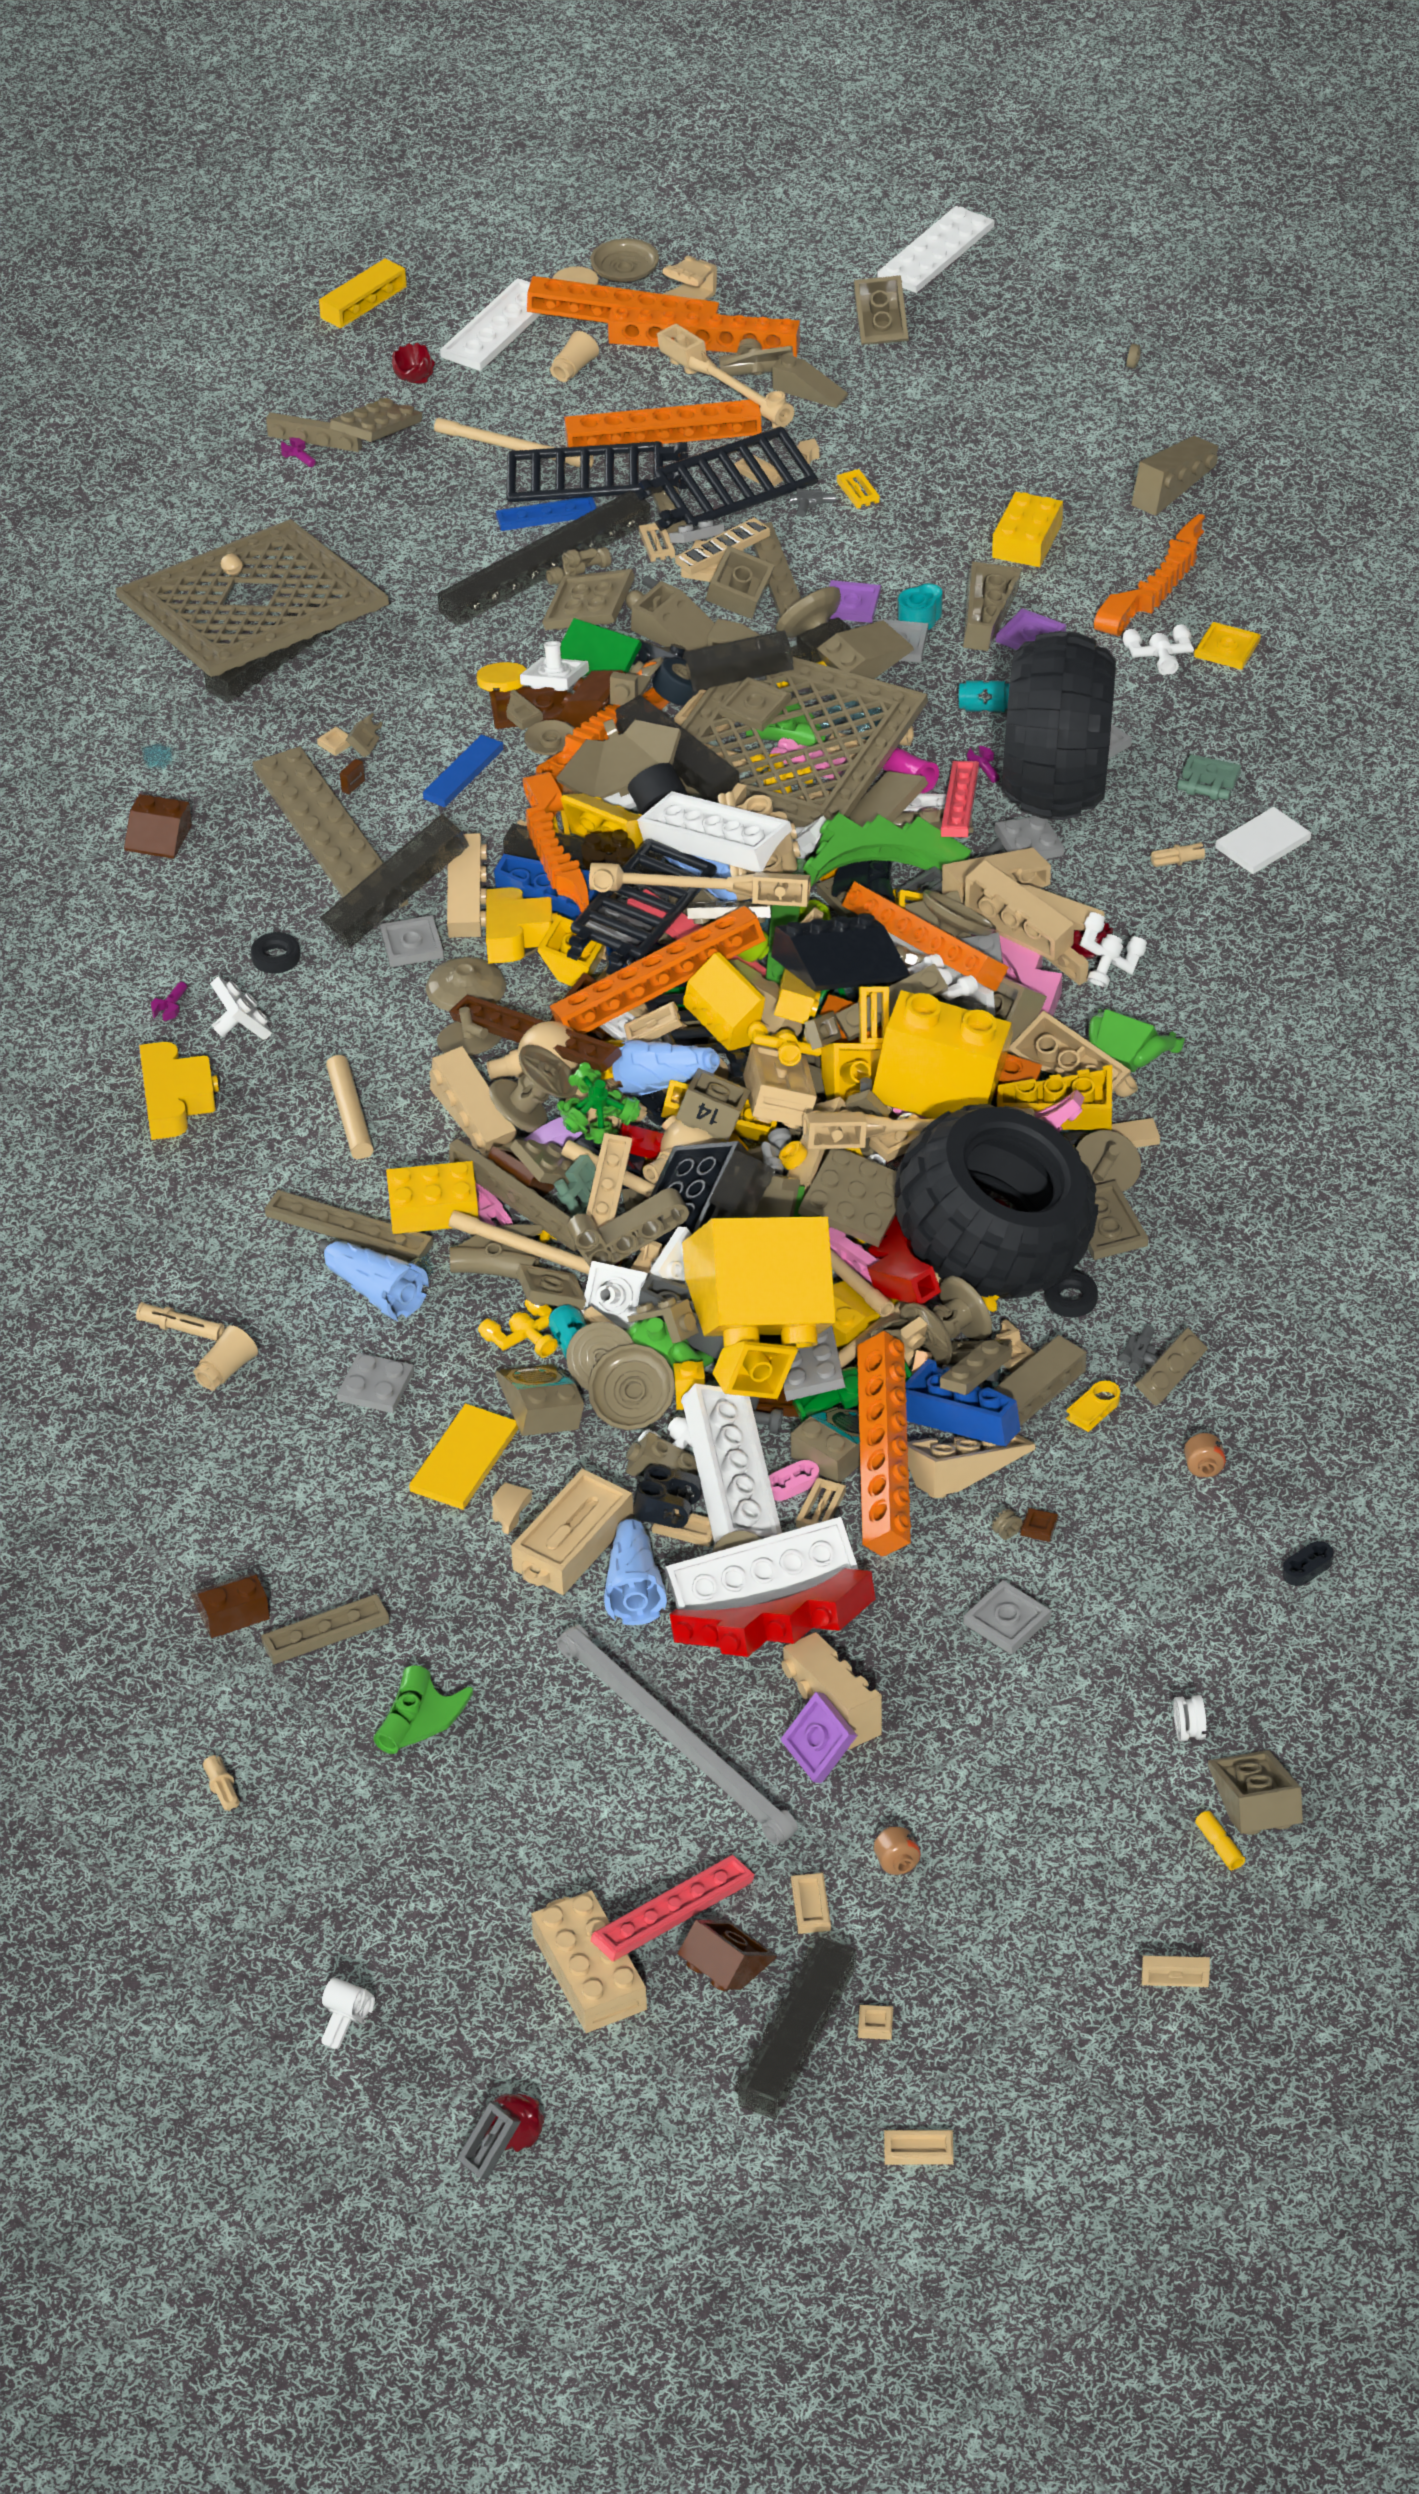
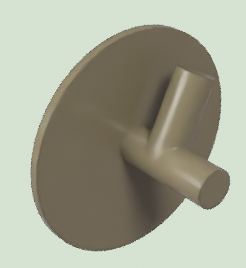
[437,1007,502,1056]
[1076,1130,1141,1192]
[566,1322,634,1390]

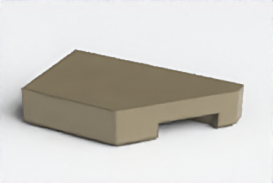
[506,690,543,730]

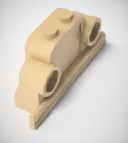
[718,792,801,901]

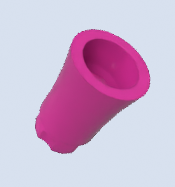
[883,748,939,794]

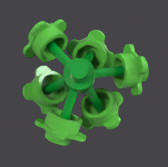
[557,1062,641,1144]

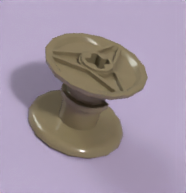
[489,1045,578,1132]
[900,1276,992,1368]

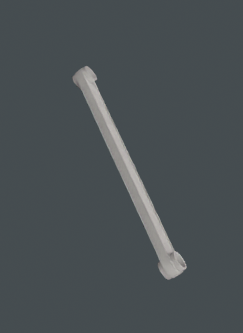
[556,1625,798,1845]

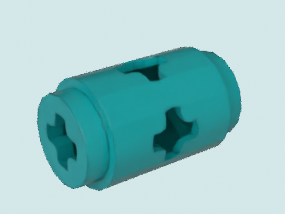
[959,680,1010,712]
[549,1305,587,1359]

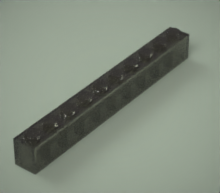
[437,490,651,626]

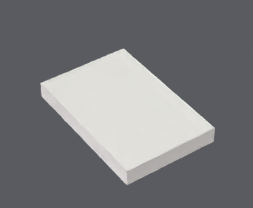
[1215,807,1311,874]

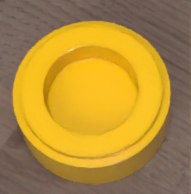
[778,1141,808,1170]

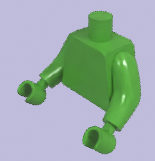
[1089,1009,1185,1072]
[626,1317,717,1374]

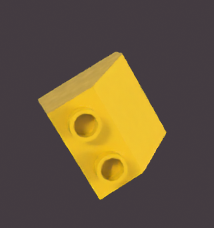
[872,990,1013,1119]
[682,1217,836,1348]

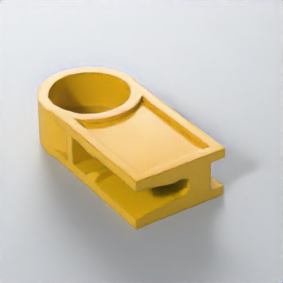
[1066,1381,1120,1432]

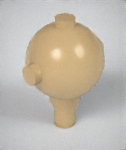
[486,1021,580,1080]
[643,1115,727,1184]

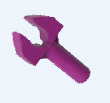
[281,437,316,467]
[967,745,1000,783]
[151,981,187,1021]

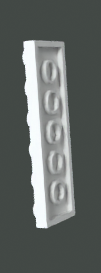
[878,206,994,293]
[440,278,541,371]
[664,1517,859,1610]

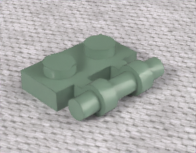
[1177,754,1241,801]
[554,1155,596,1218]

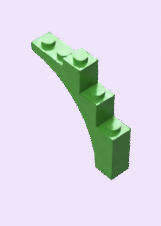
[803,812,972,887]

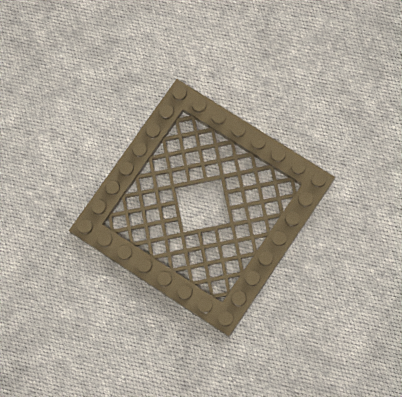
[115,519,389,677]
[672,643,928,827]

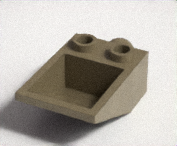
[625,581,715,654]

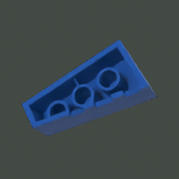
[494,854,602,921]
[905,1358,1021,1447]

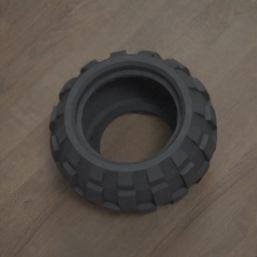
[1002,631,1116,820]
[894,1104,1099,1299]

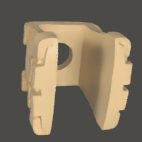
[663,255,717,300]

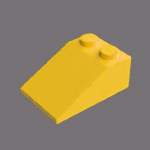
[821,1043,883,1103]
[832,1281,900,1351]

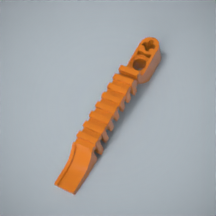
[1094,514,1205,637]
[536,687,669,793]
[523,772,589,913]

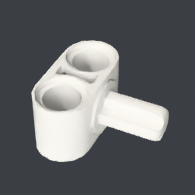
[322,1977,375,2049]

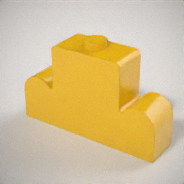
[486,887,558,964]
[139,1042,219,1140]

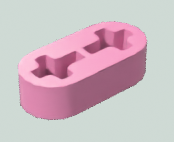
[769,1460,819,1501]

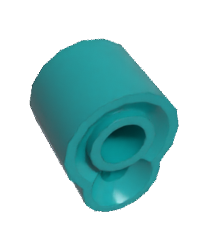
[898,583,943,630]

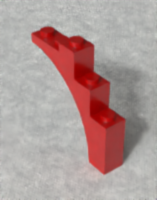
[867,1216,941,1305]
[669,1568,876,1657]

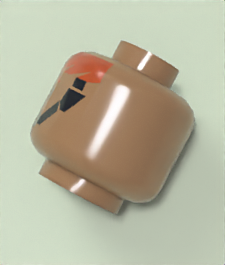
[1184,1433,1226,1477]
[873,1827,921,1875]

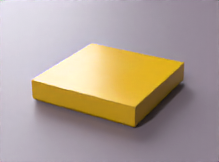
[1194,622,1261,670]

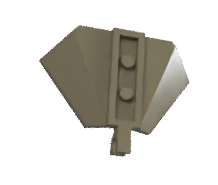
[556,719,681,799]

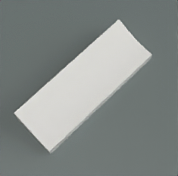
[637,791,792,872]
[682,1383,782,1544]

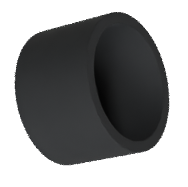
[627,763,687,815]

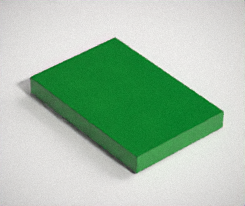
[560,618,642,676]

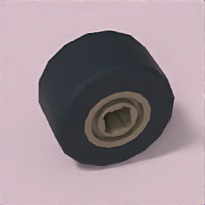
[652,658,703,706]

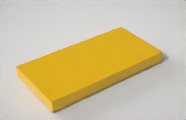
[409,1403,519,1510]

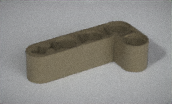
[567,1188,689,1267]

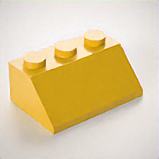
[560,793,644,851]
[683,952,766,1051]

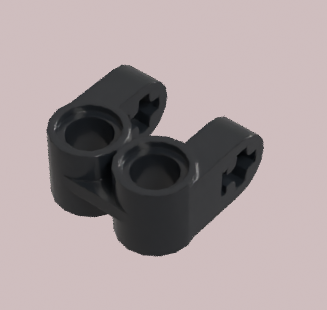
[633,1465,703,1528]

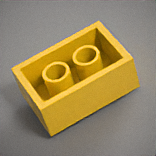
[992,492,1063,567]
[386,1161,479,1234]

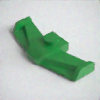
[792,1362,912,1423]

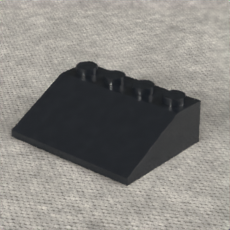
[771,913,910,991]
[650,1141,758,1249]

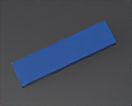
[496,497,598,531]
[423,734,504,807]

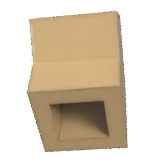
[797,439,819,464]

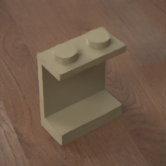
[735,1167,800,1218]

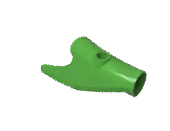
[746,703,826,747]
[373,1665,473,1754]

